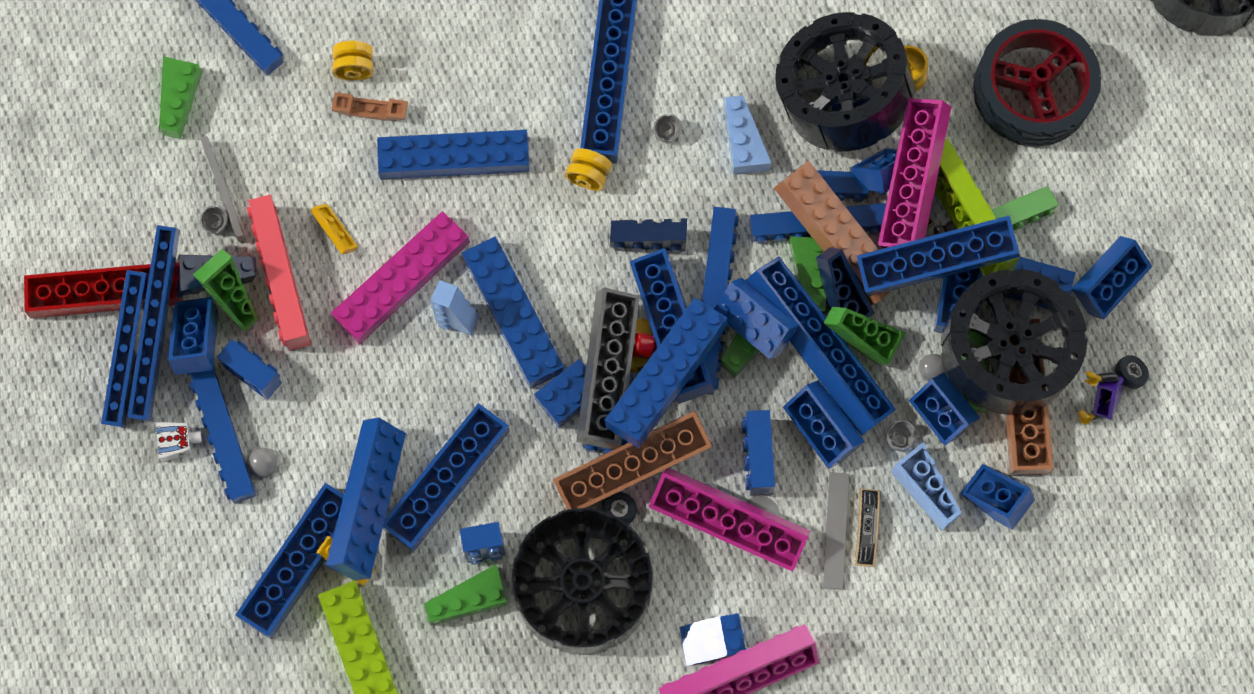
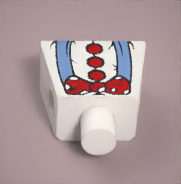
[156,422,203,462]

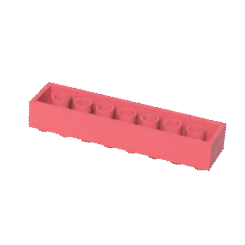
[247,194,311,351]

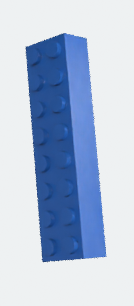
[377,130,530,180]
[857,215,1021,297]
[462,236,564,389]
[629,248,715,404]
[605,298,728,449]
[383,403,510,553]
[326,417,406,580]
[235,483,344,640]

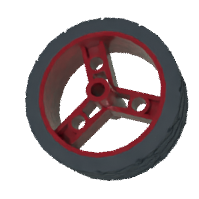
[973,19,1101,147]

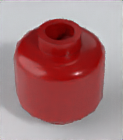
[632,332,658,359]

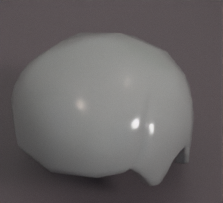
[653,114,682,142]
[200,205,229,234]
[918,354,947,381]
[886,420,916,452]
[247,448,278,477]

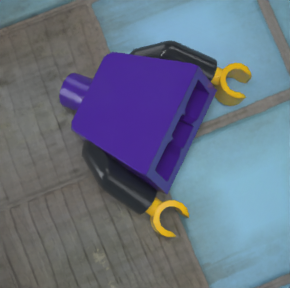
[1077,371,1124,425]

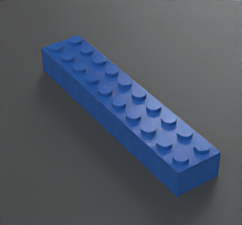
[580,0,637,164]
[745,256,897,436]

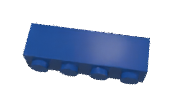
[793,169,868,202]

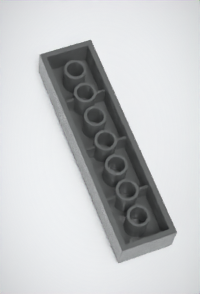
[576,288,640,449]

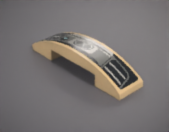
[855,488,880,567]

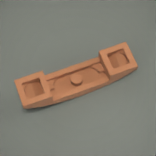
[331,92,408,121]

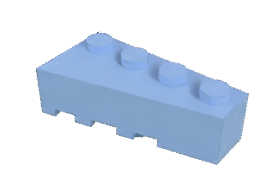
[724,96,771,174]
[431,280,480,336]
[890,442,961,531]

